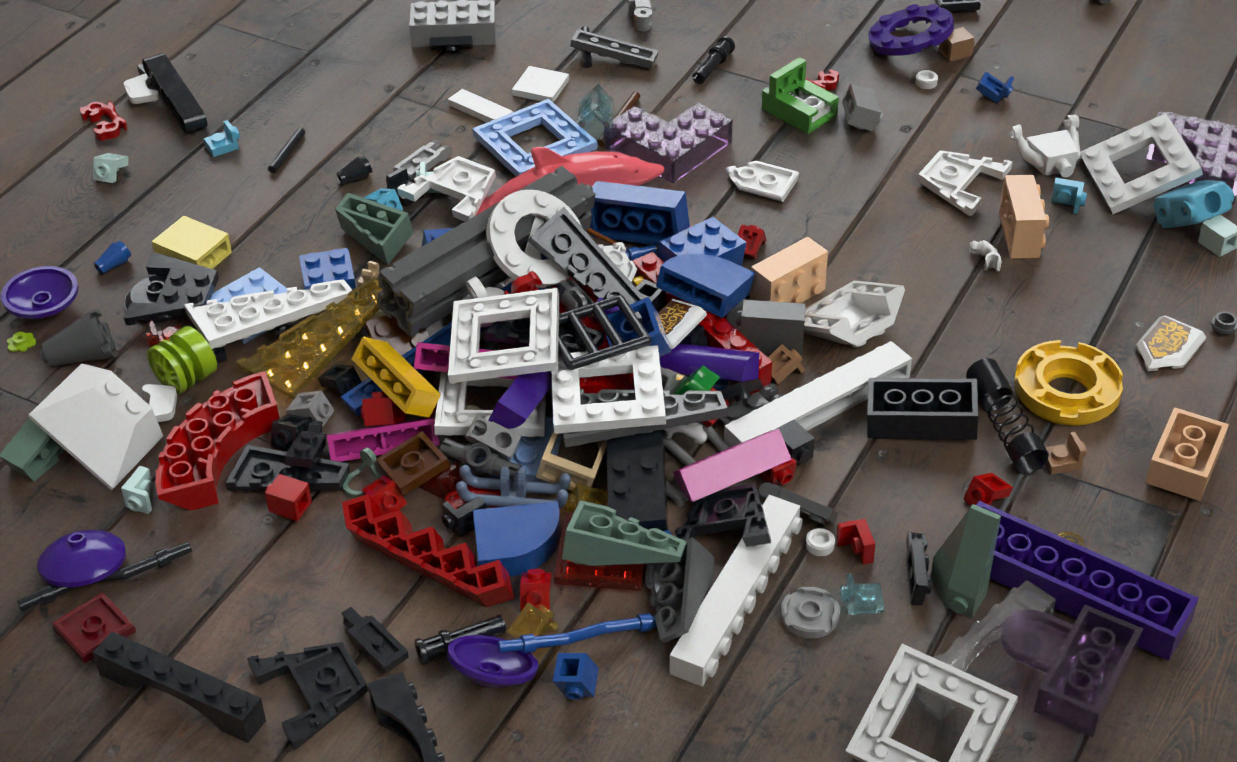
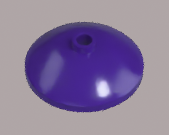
[1,266,78,319]
[37,529,126,587]
[447,635,538,688]

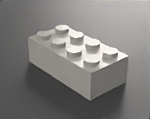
[409,0,496,47]

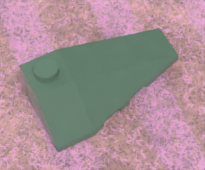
[562,500,686,566]

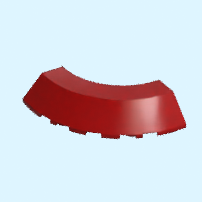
[155,371,279,511]

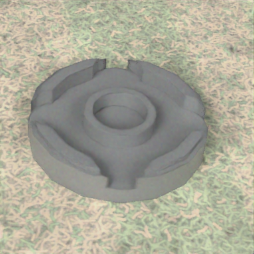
[781,587,840,638]

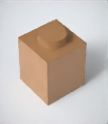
[939,27,975,62]

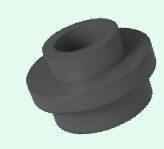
[1211,311,1237,335]

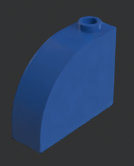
[656,254,755,318]
[473,501,560,577]

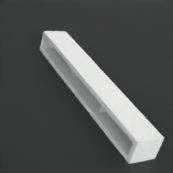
[724,341,912,447]
[670,495,803,687]

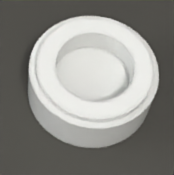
[915,70,938,89]
[806,528,835,556]

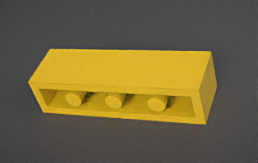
[352,337,441,418]

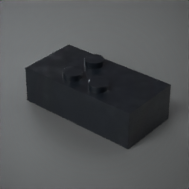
[867,378,978,440]
[607,432,669,531]

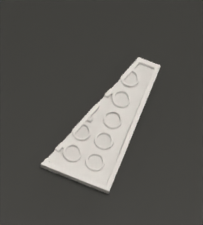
[184,279,355,349]

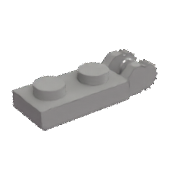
[393,140,452,182]

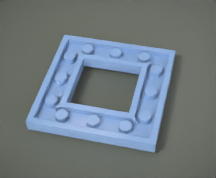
[472,99,597,177]

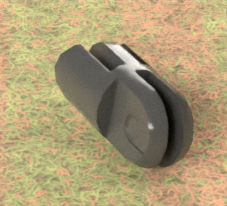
[557,279,594,319]

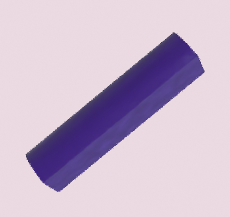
[659,343,760,381]
[488,371,552,429]

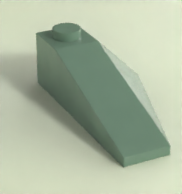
[931,504,1001,619]

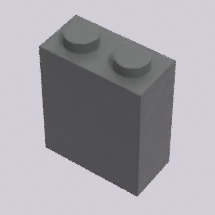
[736,300,806,357]

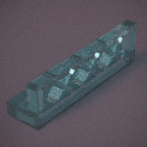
[577,84,613,128]

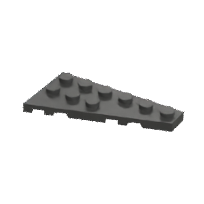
[550,389,728,447]

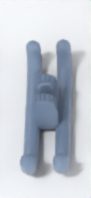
[456,465,571,509]

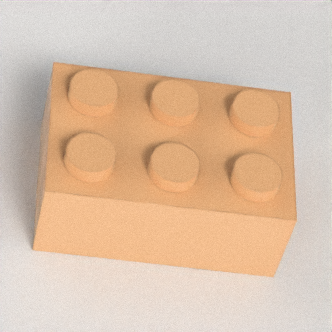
[999,175,1049,259]
[750,237,828,303]
[1145,407,1229,501]

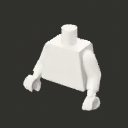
[1009,115,1081,178]

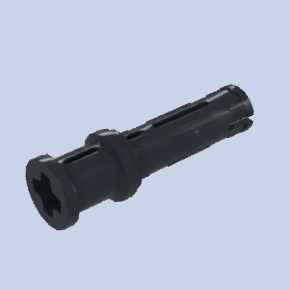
[692,36,735,84]
[414,614,506,665]

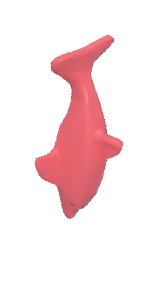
[458,147,664,216]

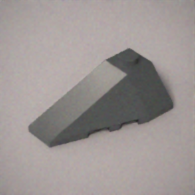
[645,537,714,643]

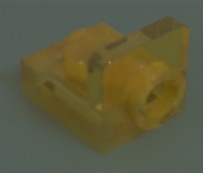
[564,484,608,522]
[507,602,559,639]

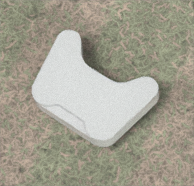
[124,74,159,104]
[142,384,177,422]

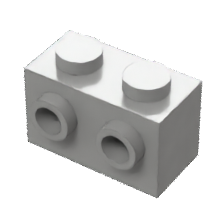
[842,83,883,131]

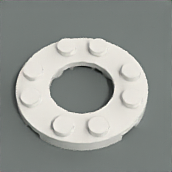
[486,190,582,288]

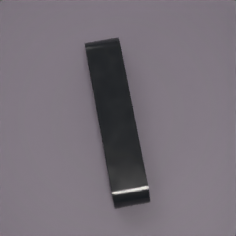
[142,53,208,134]

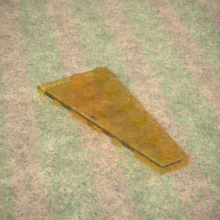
[236,276,383,400]

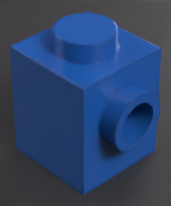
[553,653,599,700]

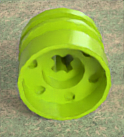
[147,326,217,395]

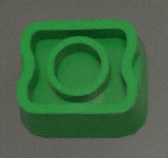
[672,365,720,395]

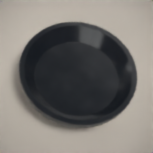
[124,275,177,323]

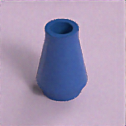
[93,241,131,275]

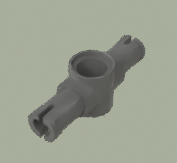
[440,438,522,482]

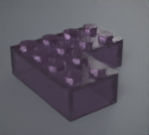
[604,103,733,184]
[1147,111,1237,204]

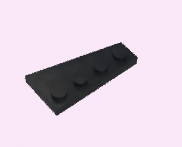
[485,317,604,353]
[225,445,350,491]

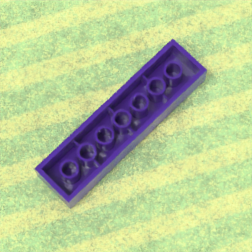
[976,501,1199,661]

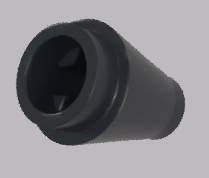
[336,156,373,185]

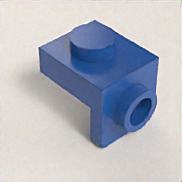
[976,72,1014,103]

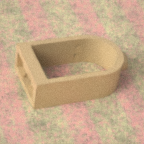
[536,431,607,497]

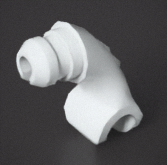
[969,240,1002,272]
[662,422,707,444]

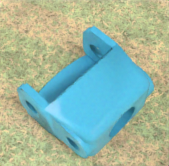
[1154,180,1234,228]

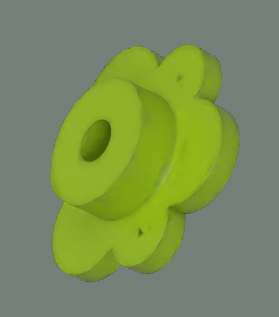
[7,332,36,352]

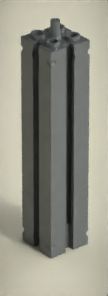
[377,166,596,337]

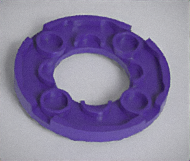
[868,4,954,56]

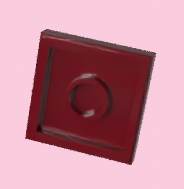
[51,592,136,664]

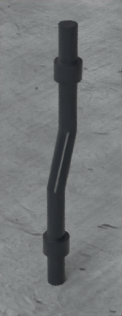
[16,541,192,611]

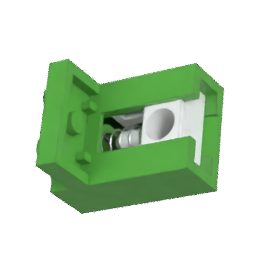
[761,57,839,134]

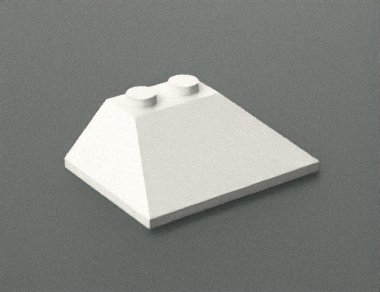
[804,281,905,347]
[27,364,163,491]

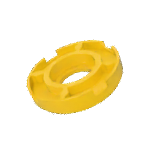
[1014,340,1123,426]

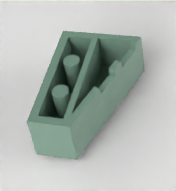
[335,193,413,265]
[0,392,66,481]

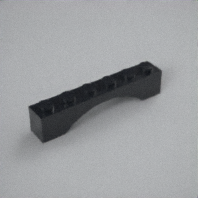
[93,631,266,743]
[367,672,446,762]

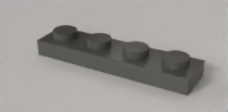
[570,29,658,69]

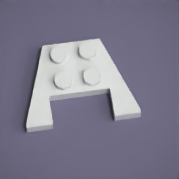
[918,150,1012,216]
[397,156,496,221]

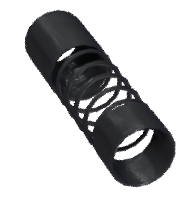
[966,358,1049,473]

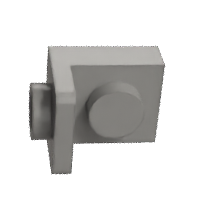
[286,390,334,427]

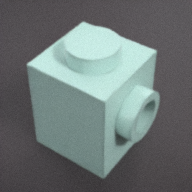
[1198,215,1237,257]

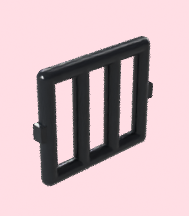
[558,295,652,370]

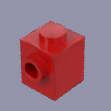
[361,391,405,426]
[265,474,312,521]

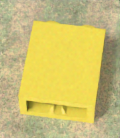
[152,216,232,269]

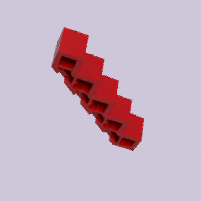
[342,494,514,607]

